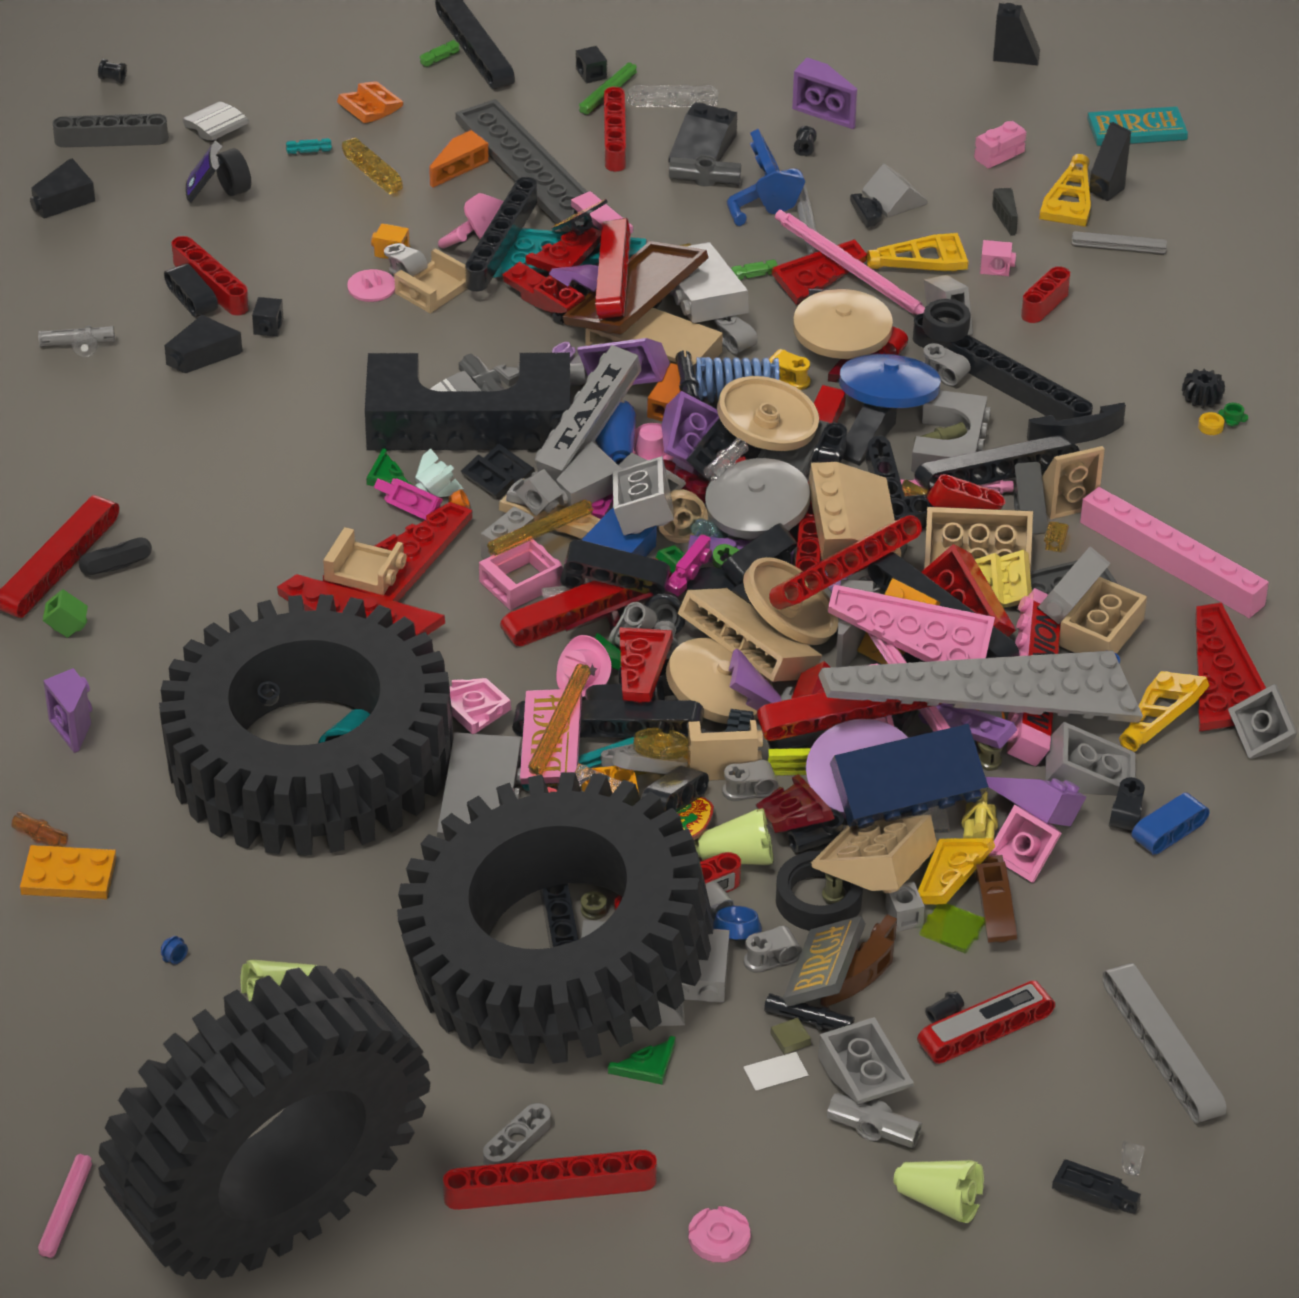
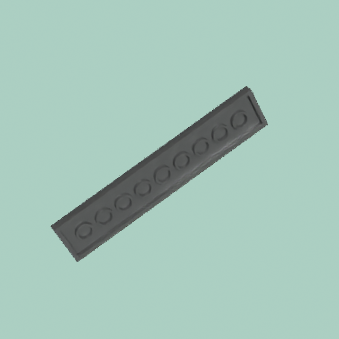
[455,99,599,232]

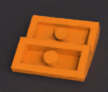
[337,81,404,123]

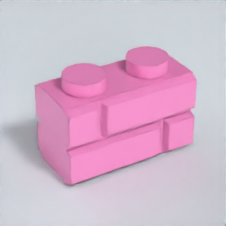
[974,121,1026,168]

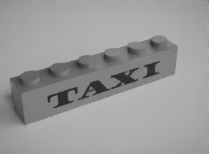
[535,345,641,481]

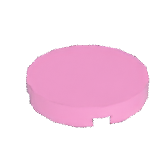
[689,1206,750,1262]

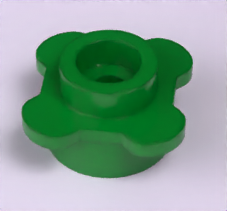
[1218,402,1248,426]

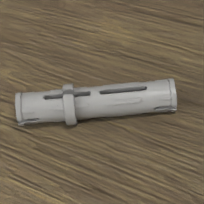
[38,325,115,347]

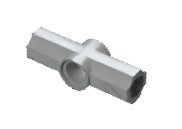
[827,1093,922,1148]

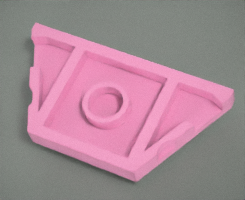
[449,678,511,734]

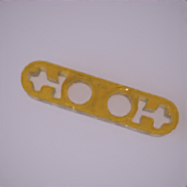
[342,137,403,194]

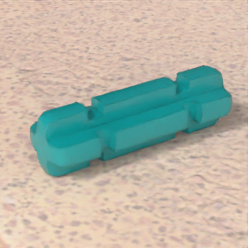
[286,138,332,154]

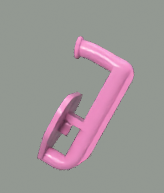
[438,193,504,248]

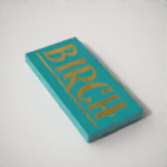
[1087,106,1188,146]

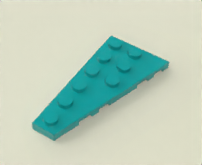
[493,228,647,278]

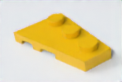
[918,838,996,905]

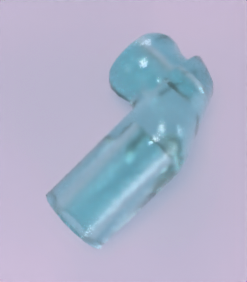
[691,518,729,538]

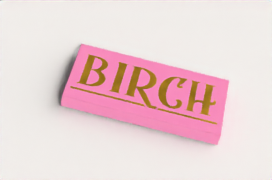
[520,688,582,784]

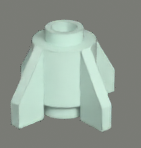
[415,449,464,497]

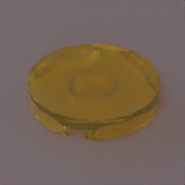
[633,728,689,760]

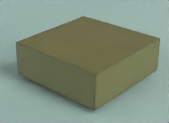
[771,1018,811,1054]

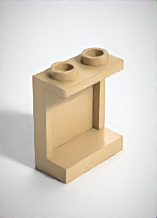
[394,249,467,314]
[323,527,407,595]
[688,720,763,781]

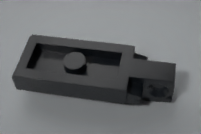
[1052,1159,1141,1214]

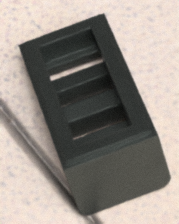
[992,188,1018,236]

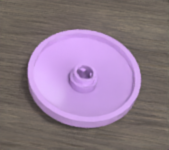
[806,719,908,819]

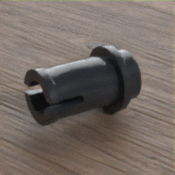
[925,991,964,1023]

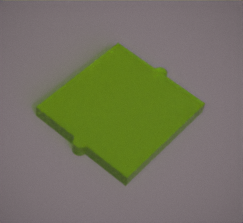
[919,903,985,954]

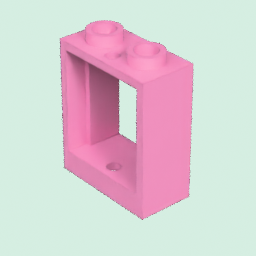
[479,537,563,611]

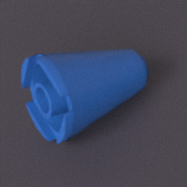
[595,400,636,465]

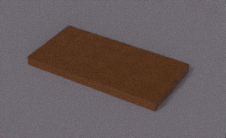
[562,241,709,335]

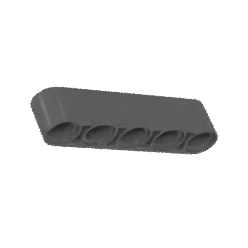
[52,114,169,148]

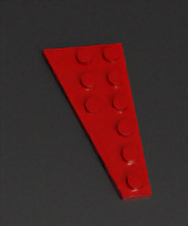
[323,502,473,602]
[277,574,445,636]
[1195,602,1266,732]

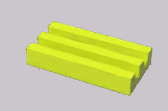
[768,748,811,775]

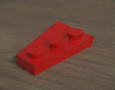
[526,225,602,272]

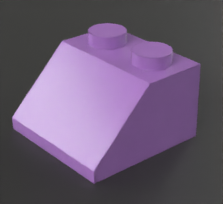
[43,668,92,753]

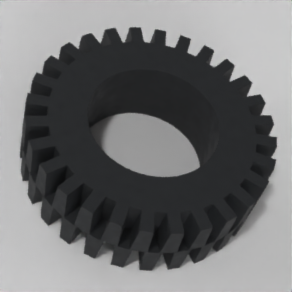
[159,594,454,855]
[397,772,713,1064]
[98,966,431,1279]

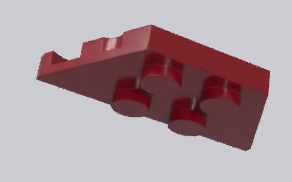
[756,774,835,833]

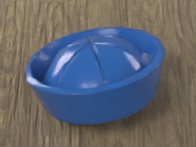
[713,906,762,940]

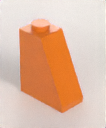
[647,363,680,421]

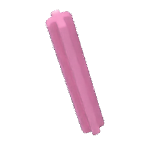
[38,1154,92,1258]

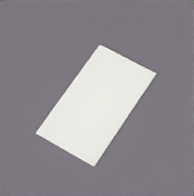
[743,1052,808,1091]

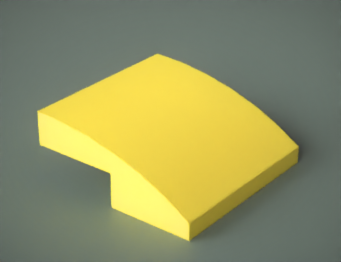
[975,550,1032,608]

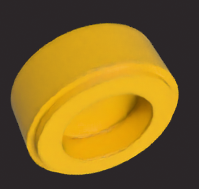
[1198,412,1224,435]

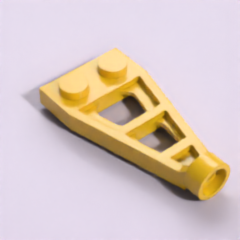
[1039,154,1091,227]
[867,233,968,271]
[1119,671,1209,752]

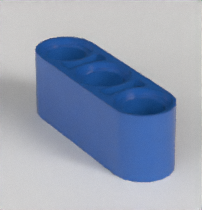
[1131,792,1210,855]

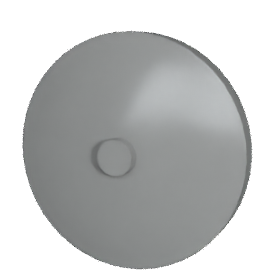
[705,458,810,539]

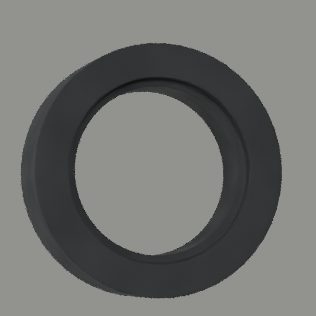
[776,851,863,931]

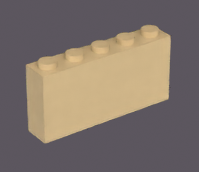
[586,308,723,375]
[678,588,822,682]

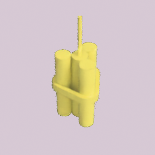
[961,791,998,840]

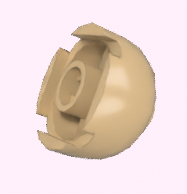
[657,489,708,543]

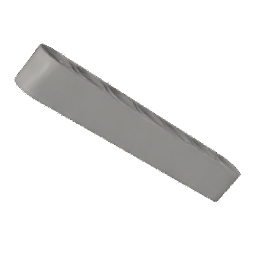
[1102,963,1226,1124]

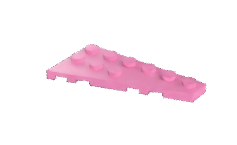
[828,585,995,662]

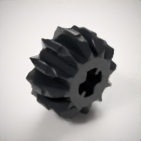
[1182,369,1225,408]

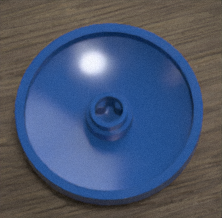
[839,354,941,408]

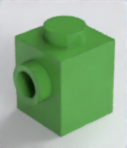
[43,589,88,638]

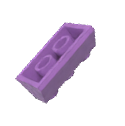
[577,338,670,385]

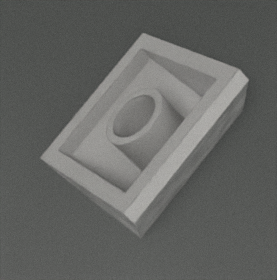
[862,163,927,218]
[1228,684,1298,759]

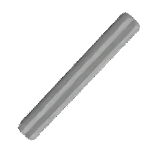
[1072,231,1167,254]

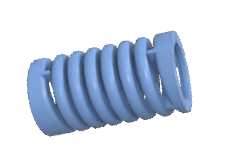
[695,357,779,403]

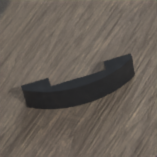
[1027,402,1126,444]
[686,418,737,478]

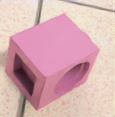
[980,240,1016,276]

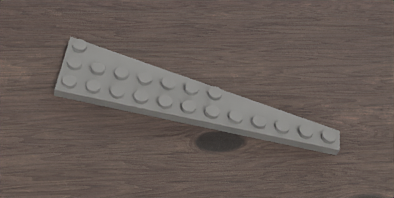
[818,651,1143,723]

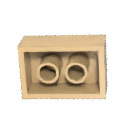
[1059,577,1147,654]

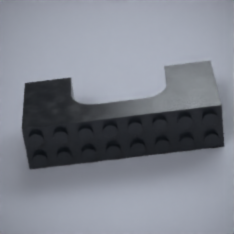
[365,352,570,450]

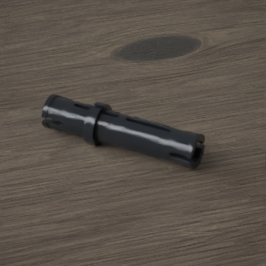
[676,350,700,400]
[764,993,855,1030]

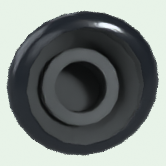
[641,594,686,634]

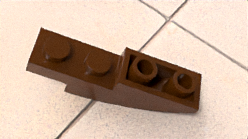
[975,855,1017,943]
[820,914,897,1007]

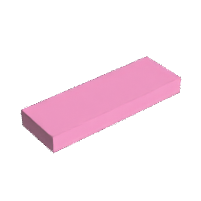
[571,191,633,234]

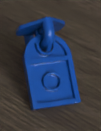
[727,129,805,226]

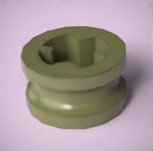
[581,891,607,920]

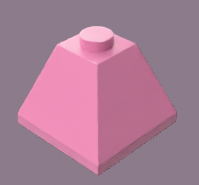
[988,805,1062,883]

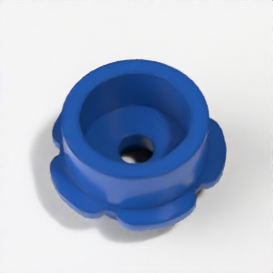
[161,936,188,964]

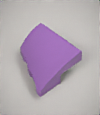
[549,265,599,291]
[728,648,781,710]

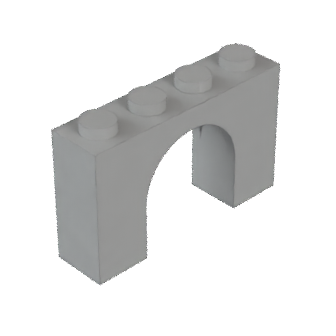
[911,390,991,472]

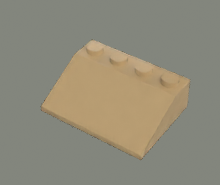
[809,462,901,560]
[924,507,1033,575]
[811,815,937,893]

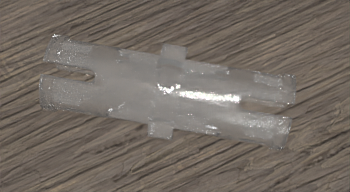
[704,438,748,481]

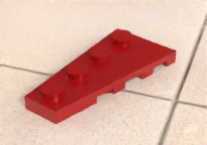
[772,239,867,305]
[619,627,673,702]

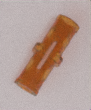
[11,811,68,847]

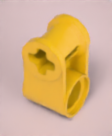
[769,349,810,390]

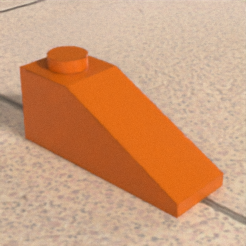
[429,130,489,188]

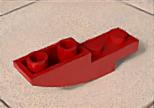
[502,261,585,313]

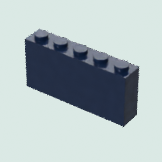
[830,724,988,828]

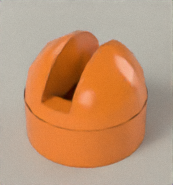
[448,489,470,508]

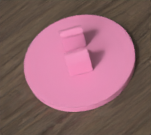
[347,269,395,302]

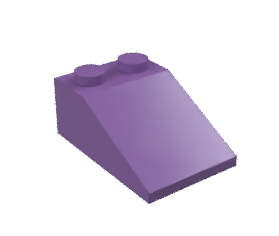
[792,58,857,129]
[661,391,719,475]
[986,777,1086,826]

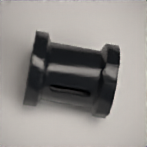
[98,59,127,83]
[794,126,817,156]

